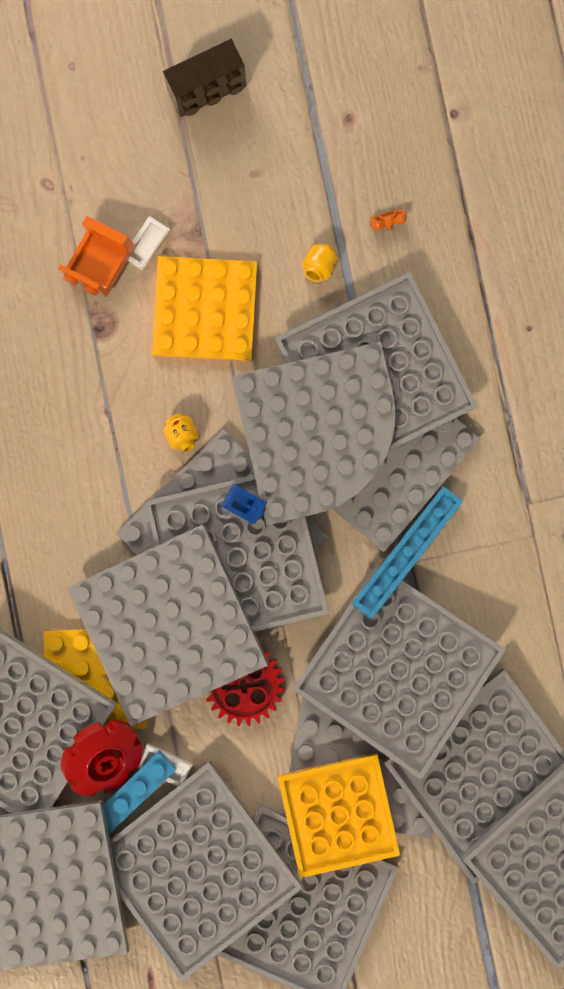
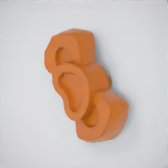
[370,209,407,230]

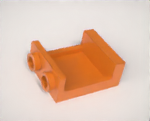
[58,216,136,297]

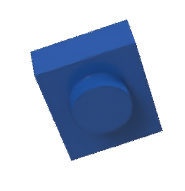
[221,484,266,525]

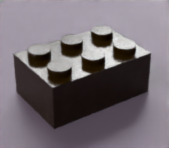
[163,38,246,117]

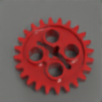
[206,651,285,726]

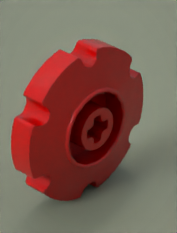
[61,720,143,796]

